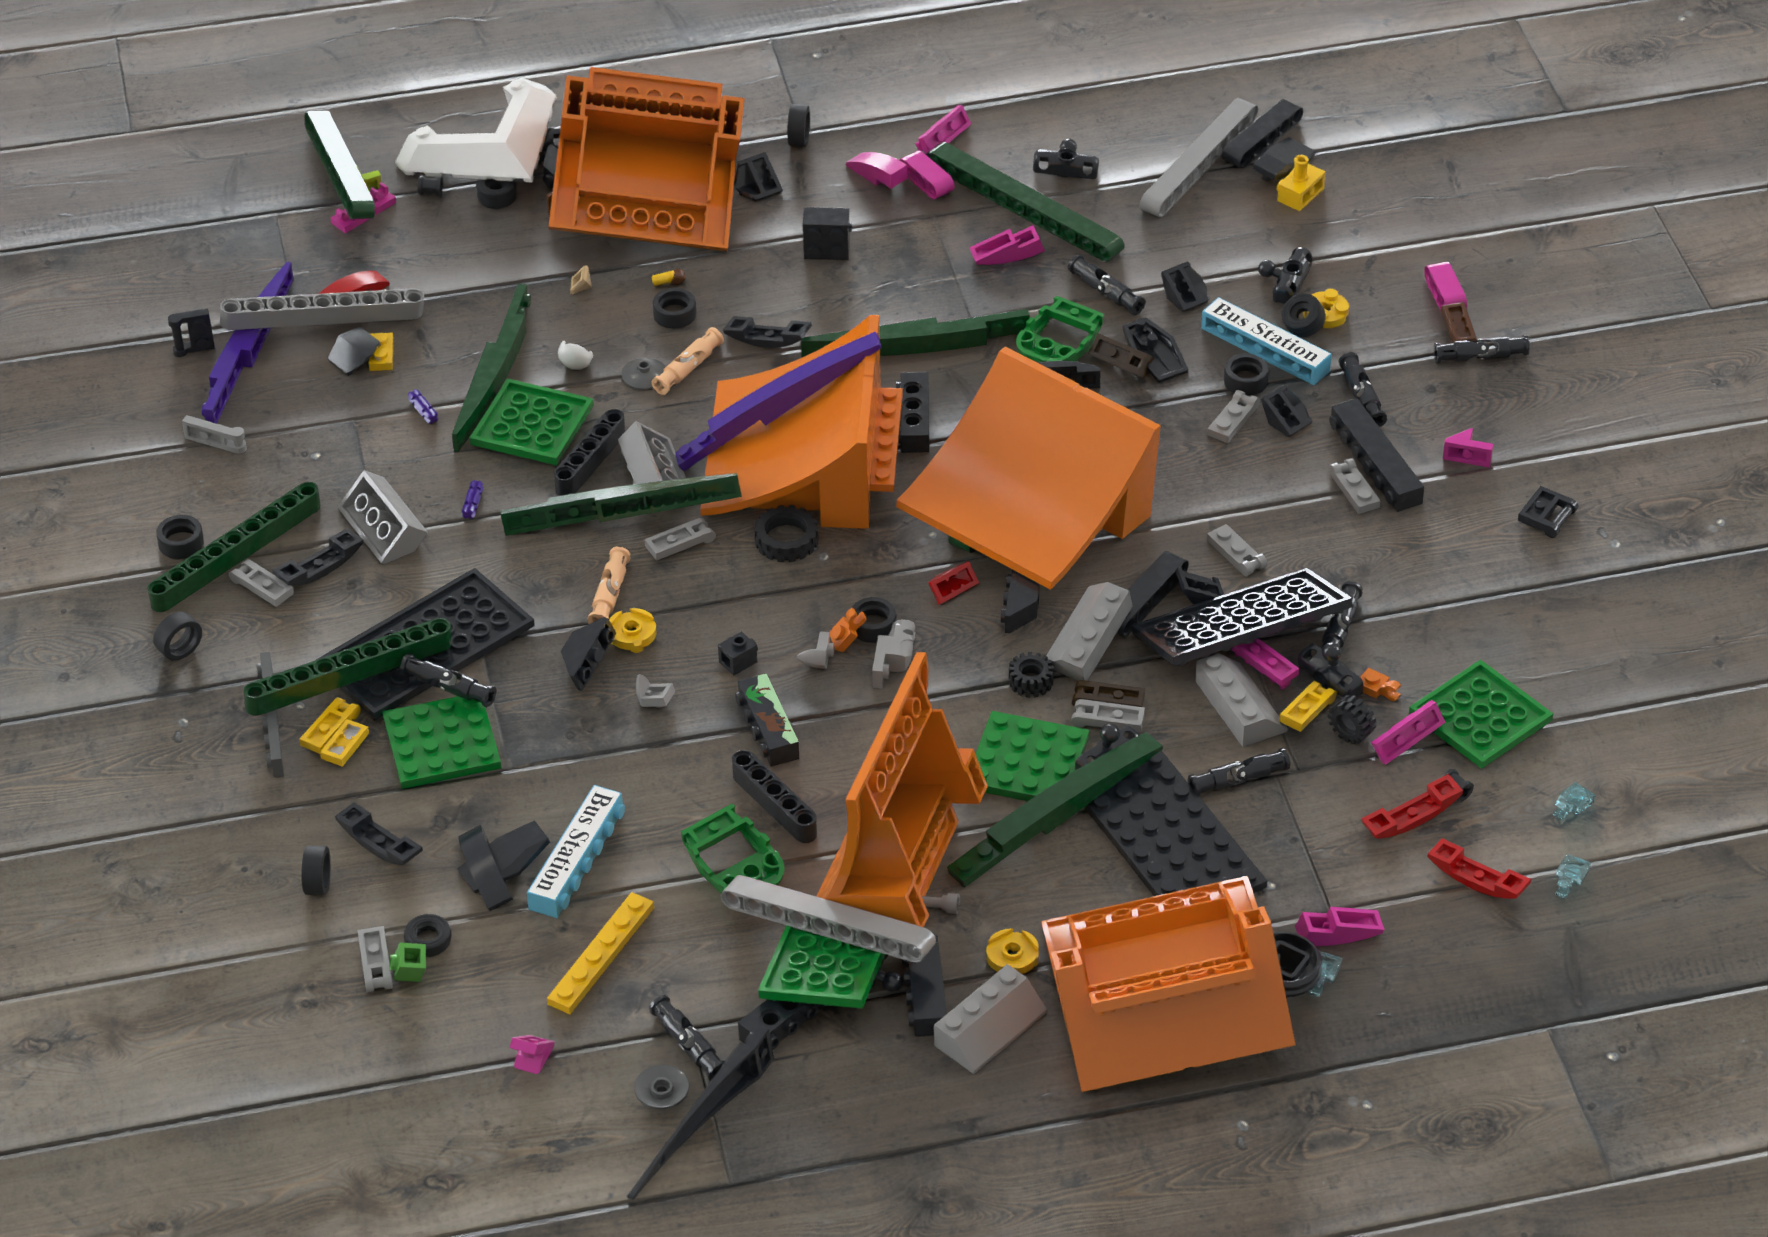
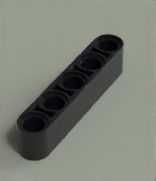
[1222,99,1303,168]
[554,409,625,496]
[1117,551,1189,637]
[732,750,817,843]

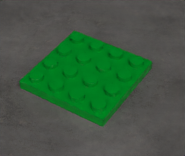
[470,378,594,465]
[1409,659,1553,769]
[382,696,502,789]
[976,711,1090,801]
[758,925,885,1008]

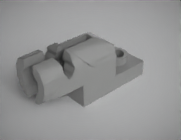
[872,619,916,689]

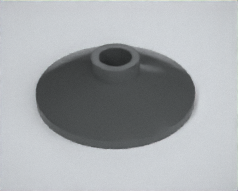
[621,358,666,391]
[634,1065,689,1109]

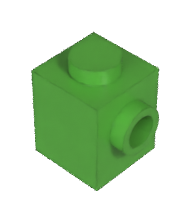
[389,943,426,982]

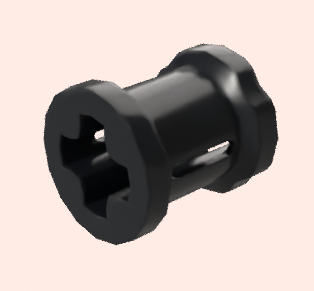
[418,175,444,196]
[1442,769,1474,802]

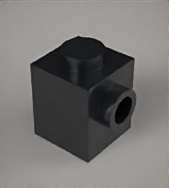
[718,631,758,676]

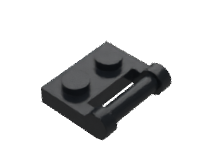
[168,308,215,358]
[1518,486,1579,538]

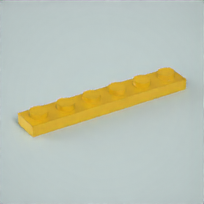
[547,892,654,1014]

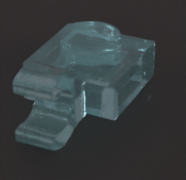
[1553,782,1595,820]
[1555,854,1591,899]
[1309,951,1342,997]

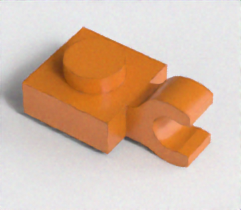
[830,608,867,652]
[1360,668,1401,702]

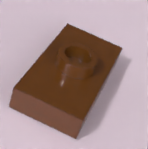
[1441,302,1477,344]

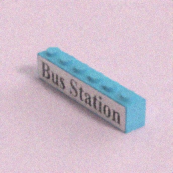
[1201,297,1332,385]
[527,785,625,918]

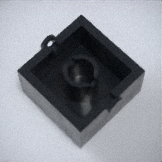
[802,207,852,260]

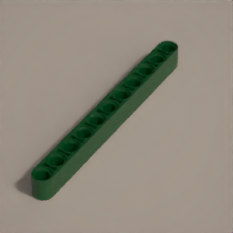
[925,142,1125,262]

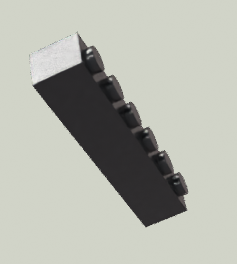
[1329,398,1424,512]

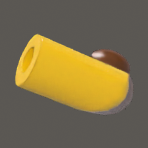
[652,269,686,286]

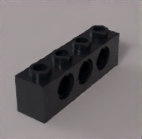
[896,372,929,453]
[738,999,825,1050]

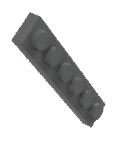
[256,652,284,777]

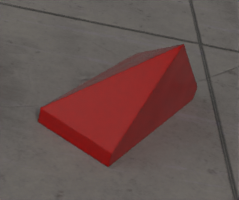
[928,561,979,604]

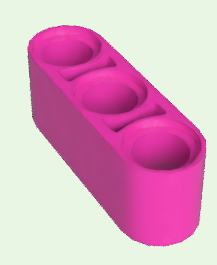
[899,151,954,200]
[1424,262,1467,313]

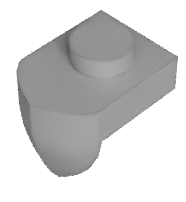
[797,632,834,669]
[636,674,675,708]

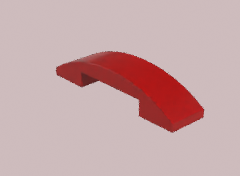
[318,270,390,294]
[1361,774,1463,839]
[1428,839,1531,899]

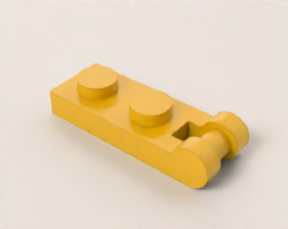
[1279,681,1337,732]
[299,697,361,754]

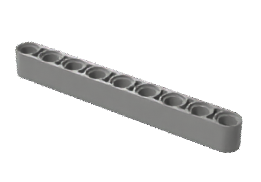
[1140,98,1258,217]
[220,289,424,330]
[721,875,936,963]

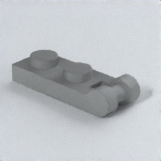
[1207,390,1260,443]
[182,415,247,454]
[1329,458,1381,514]
[645,518,716,561]
[1207,524,1267,577]
[229,559,294,607]
[1071,699,1145,733]
[357,926,393,993]

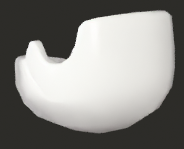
[558,341,593,370]

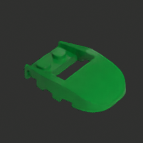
[1016,296,1104,362]
[681,804,785,893]

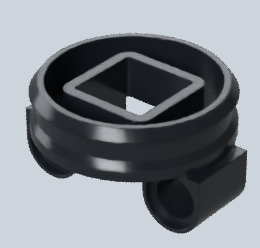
[1273,932,1322,999]

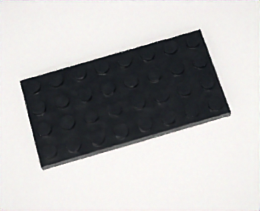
[316,568,535,720]
[1131,568,1353,666]
[1084,750,1267,896]

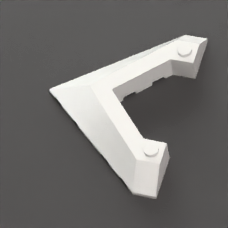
[395,78,557,182]

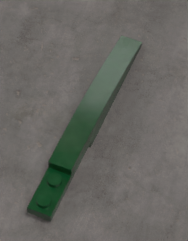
[452,283,531,452]
[800,309,1030,358]
[500,473,742,536]
[947,732,1163,888]

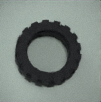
[754,505,819,562]

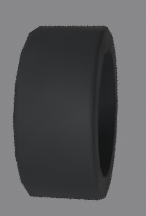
[787,104,810,147]
[653,288,697,329]
[1224,354,1269,396]
[156,514,204,559]
[851,597,897,643]
[153,612,202,661]
[301,846,331,895]

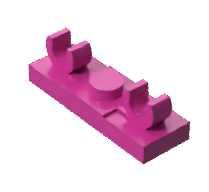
[915,105,971,154]
[330,182,396,233]
[1231,639,1299,690]
[1371,700,1445,765]

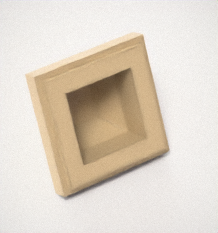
[570,265,592,294]

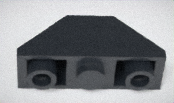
[1001,569,1040,633]
[561,617,616,691]

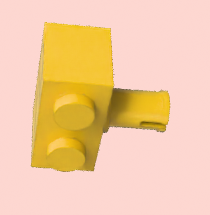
[1277,155,1326,211]

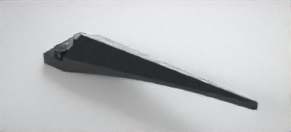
[627,1024,774,1200]

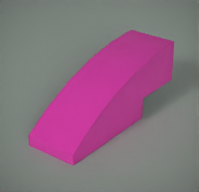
[846,152,907,189]
[969,226,1045,265]
[1295,907,1385,946]

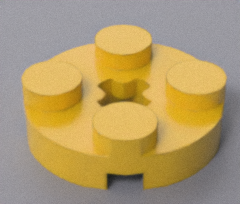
[1303,289,1349,328]
[609,608,657,653]
[986,929,1039,974]

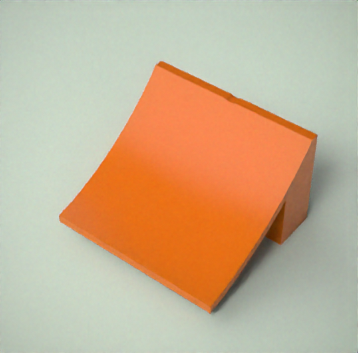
[548,67,744,251]
[700,315,903,529]
[896,347,1161,590]
[816,652,988,927]
[1041,876,1295,1092]

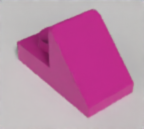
[1443,428,1493,468]
[510,1035,555,1074]

